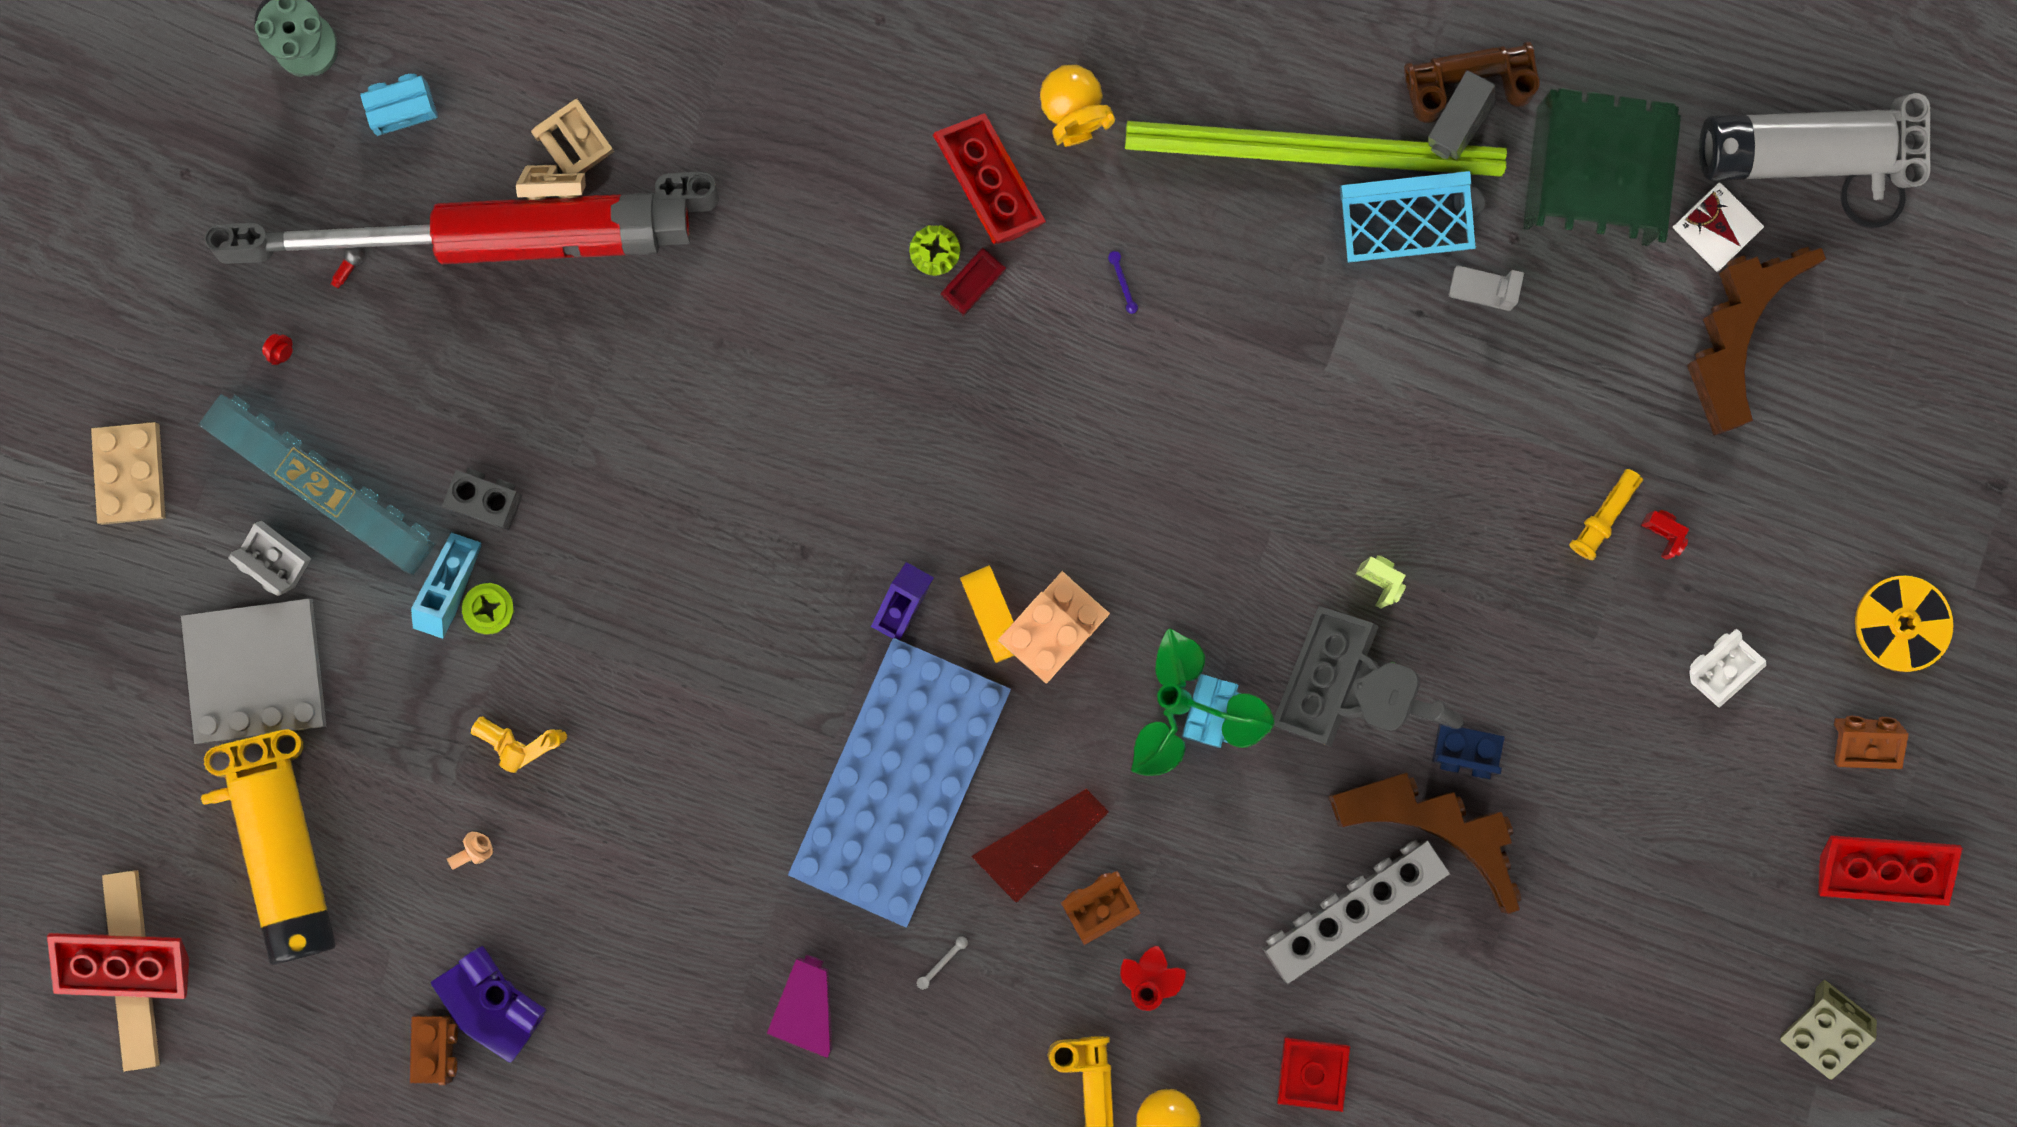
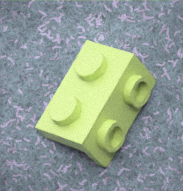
[1356,555,1406,609]

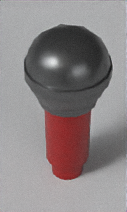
[330,247,366,289]

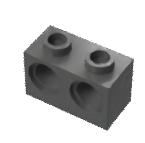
[442,468,522,531]

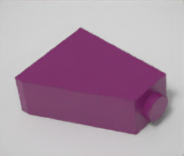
[766,954,832,1058]

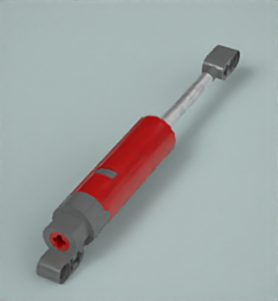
[204,172,719,264]

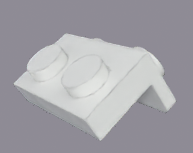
[1690,629,1766,708]

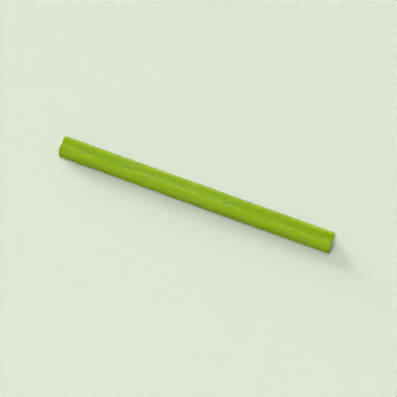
[1125,121,1507,176]

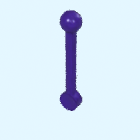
[1108,251,1138,314]

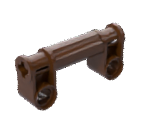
[1404,41,1540,123]

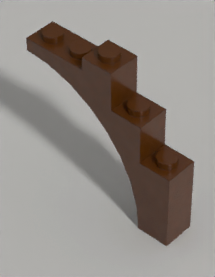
[1687,247,1826,436]
[1328,773,1521,914]

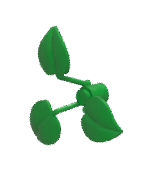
[1131,629,1274,776]

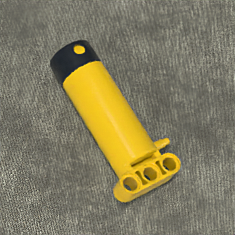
[201,729,336,965]

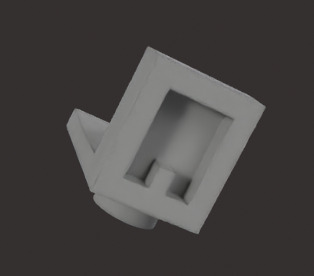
[1449,266,1524,311]

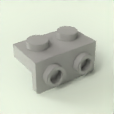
[228,521,312,596]

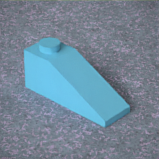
[411,532,481,639]

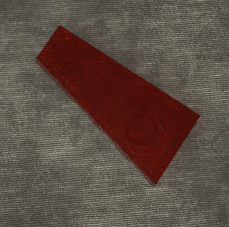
[971,789,1109,903]

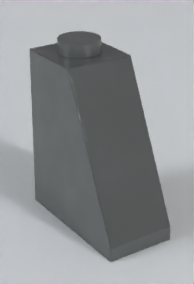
[1428,71,1495,160]

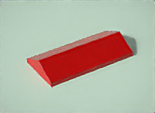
[933,113,1046,244]
[1818,835,1963,906]
[47,933,189,999]

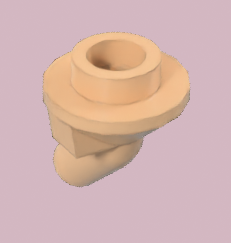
[447,832,493,870]

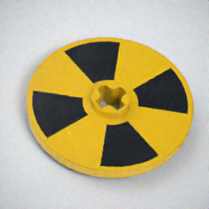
[1855,576,1953,672]

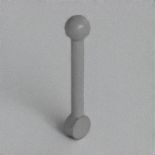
[917,936,968,990]

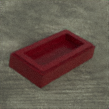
[940,247,1006,316]

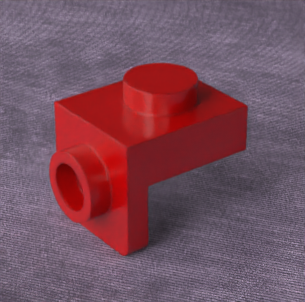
[1641,510,1689,560]

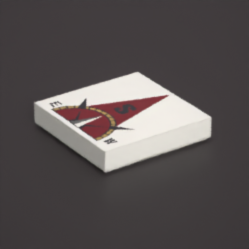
[1672,182,1764,272]

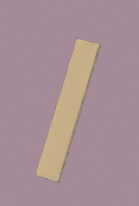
[102,870,160,1071]

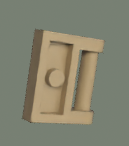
[531,98,614,174]

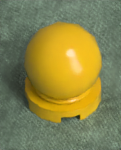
[1040,65,1115,147]
[1136,1089,1201,1127]

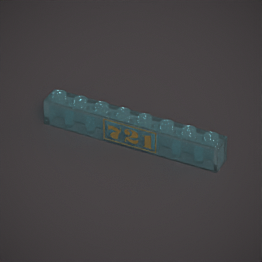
[198,394,436,575]

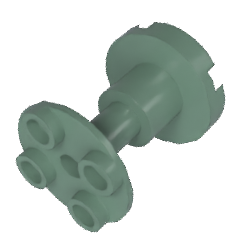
[255,0,338,77]

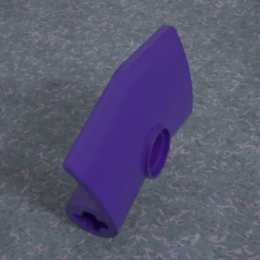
[431,946,547,1063]

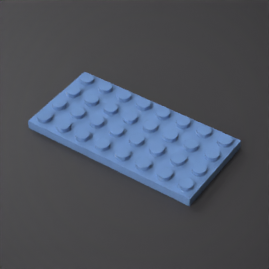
[788,638,1011,928]

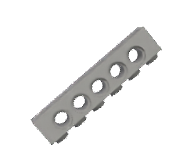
[1263,839,1450,984]

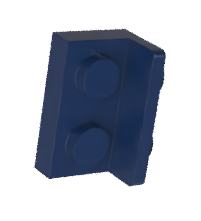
[1432,724,1505,780]

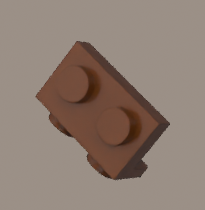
[1061,871,1141,945]

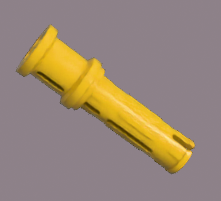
[1569,469,1643,561]

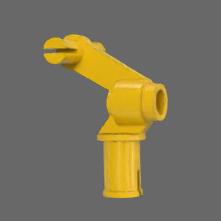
[471,716,567,773]

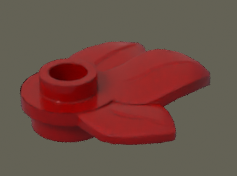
[1120,946,1186,1011]

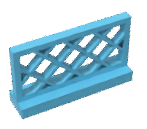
[1340,171,1476,263]

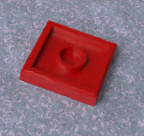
[1277,1037,1350,1112]

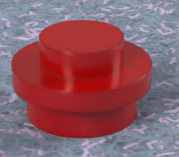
[262,334,293,365]

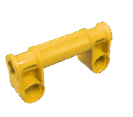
[1047,1036,1114,1127]

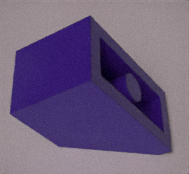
[871,562,934,640]

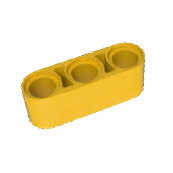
[960,565,1014,663]

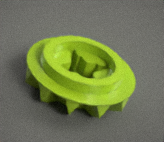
[910,225,960,276]
[462,583,515,635]

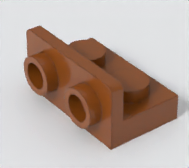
[1834,716,1909,769]
[410,1016,458,1085]

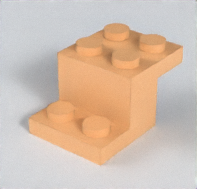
[998,571,1110,684]

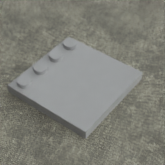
[181,599,327,744]

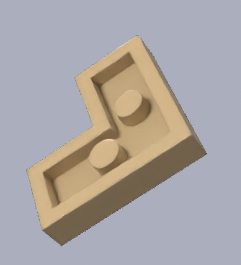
[516,165,586,200]

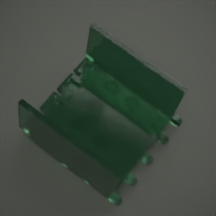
[1523,88,1681,246]

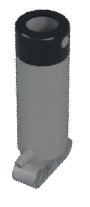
[1699,93,1930,200]

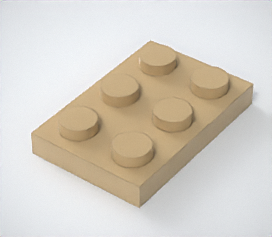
[91,422,166,525]

